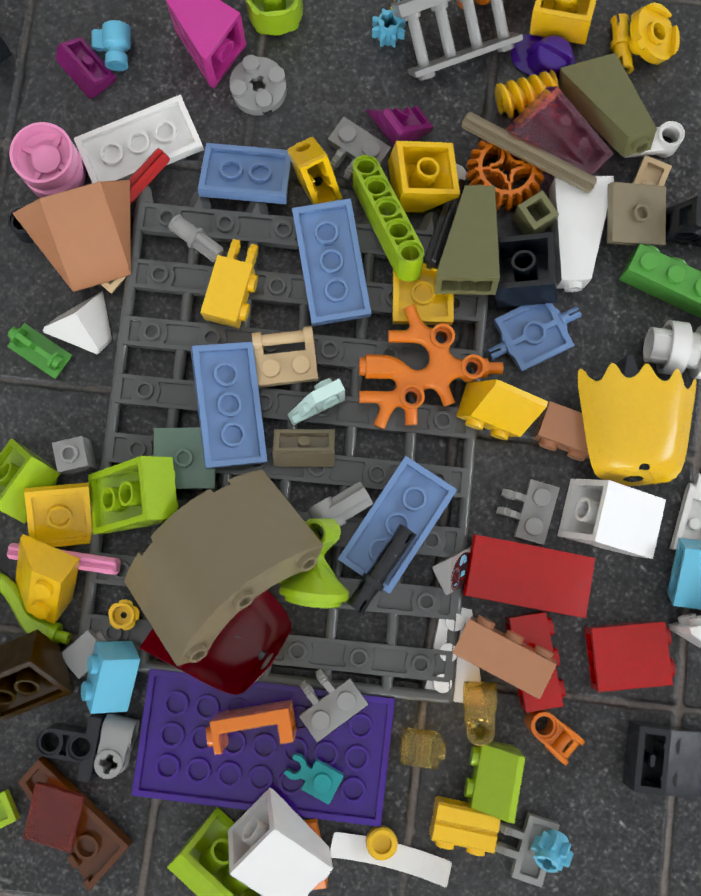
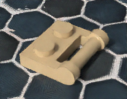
[252,326,319,388]

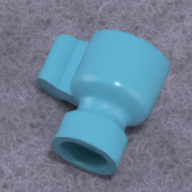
[92,20,131,71]

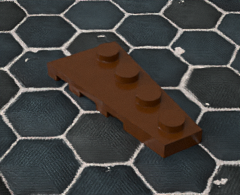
[18,756,133,892]

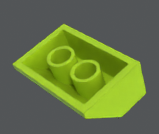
[167,807,262,896]

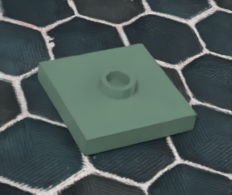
[154,427,216,489]

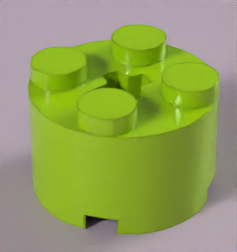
[245,0,303,35]

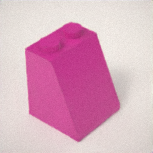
[166,0,246,89]

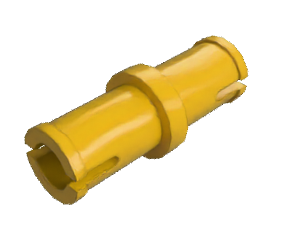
[610,13,634,74]

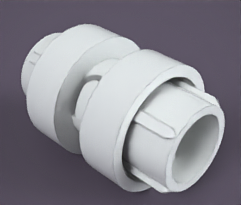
[643,320,701,379]

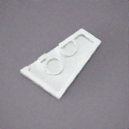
[424,608,484,708]

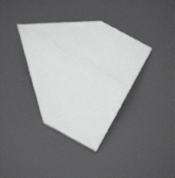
[43,291,112,355]

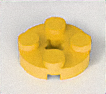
[629,2,680,65]

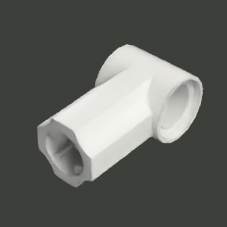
[624,121,685,158]

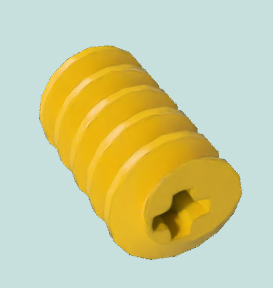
[495,69,559,119]

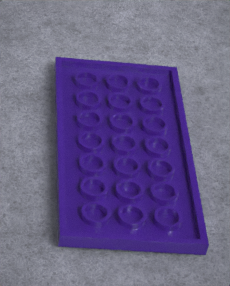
[131,669,395,827]

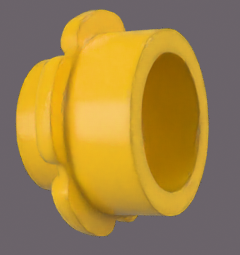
[108,599,140,631]

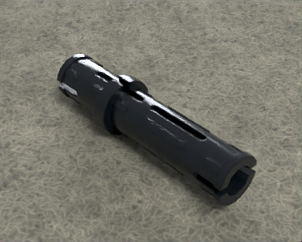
[346,524,417,614]

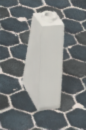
[549,176,614,292]

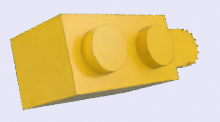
[200,239,259,329]

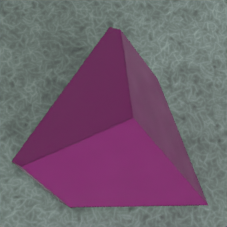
[365,105,434,148]

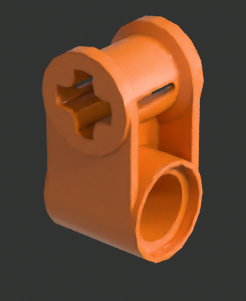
[524,709,585,766]

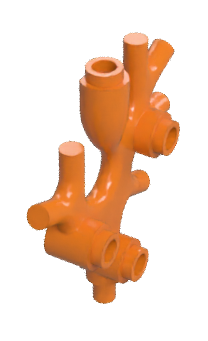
[358,304,503,429]

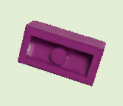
[56,37,117,99]

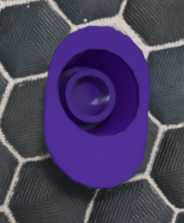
[511,33,576,81]

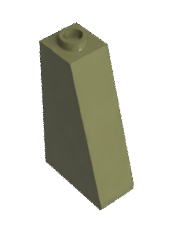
[558,53,657,157]
[434,185,500,295]

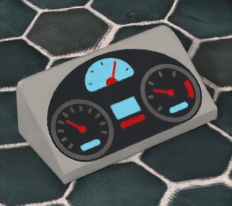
[432,546,471,595]

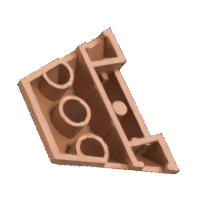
[12,180,131,292]

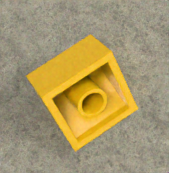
[388,141,460,212]
[456,379,548,440]
[15,534,80,624]

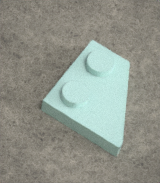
[287,378,345,426]

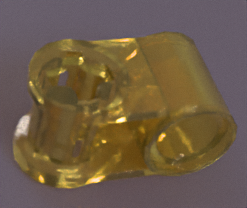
[463,681,497,746]

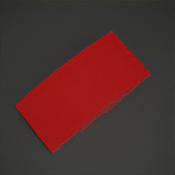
[463,534,595,618]

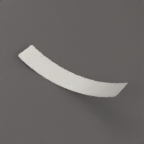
[330,832,452,887]

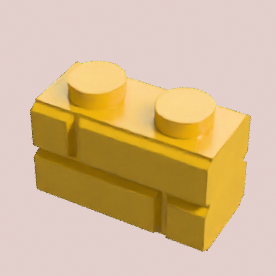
[429,795,500,856]

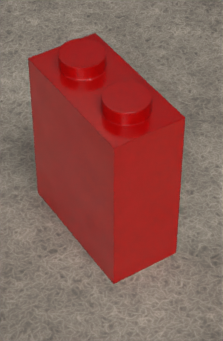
[584,620,676,692]

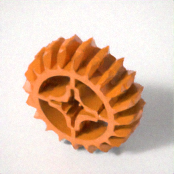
[465,132,544,212]

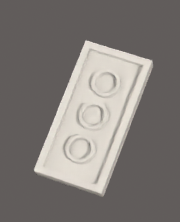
[74,95,204,184]

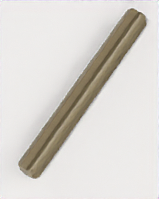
[461,112,597,193]

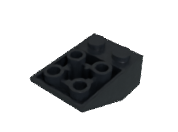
[623,720,701,797]

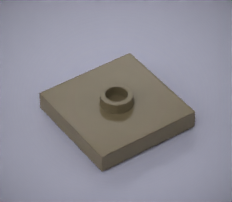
[607,182,666,247]

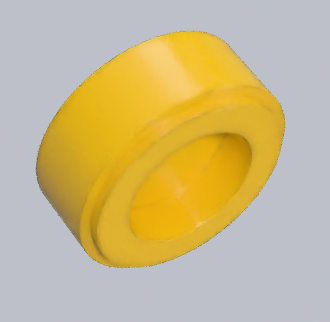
[365,825,398,861]

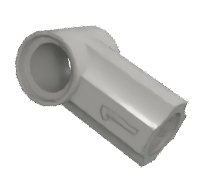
[307,482,373,537]

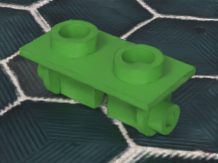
[7,323,73,379]

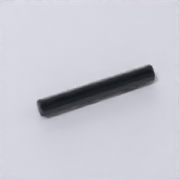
[423,179,465,270]

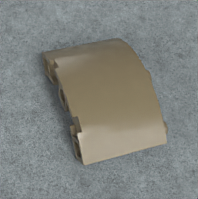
[124,469,323,666]

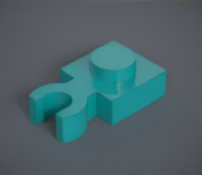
[284,753,344,805]

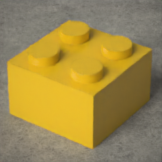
[529,0,597,45]

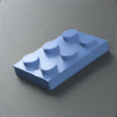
[198,143,292,204]

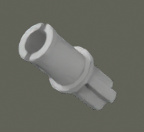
[168,214,224,262]

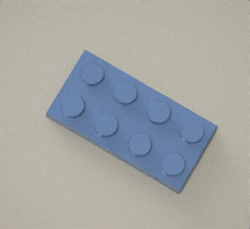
[292,198,372,326]
[191,342,268,469]
[338,456,457,594]

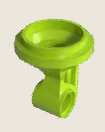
[279,518,349,608]

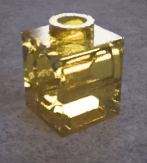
[399,727,446,769]

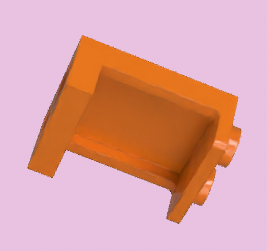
[206,699,297,755]

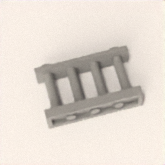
[391,0,523,80]

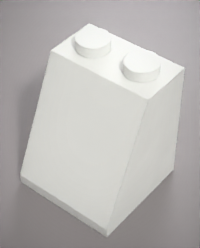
[557,479,666,559]
[228,788,333,896]

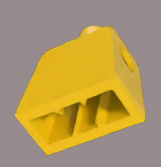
[287,137,343,205]

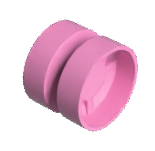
[9,122,86,198]

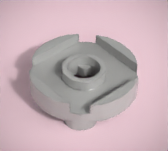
[229,55,287,116]

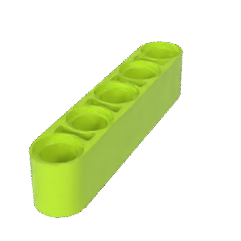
[352,155,424,282]

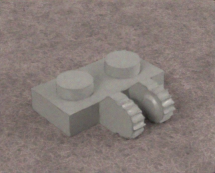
[328,117,391,181]
[496,479,560,546]
[299,668,368,742]
[495,812,560,887]

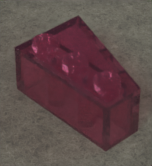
[505,86,614,175]

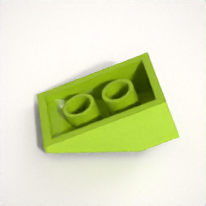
[88,456,178,535]

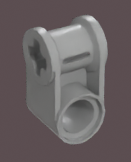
[94,713,140,779]

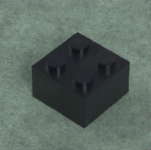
[495,232,557,308]

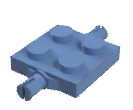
[486,303,581,373]

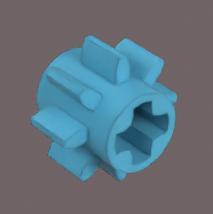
[372,8,406,48]
[531,829,574,873]

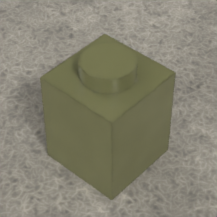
[512,190,559,235]

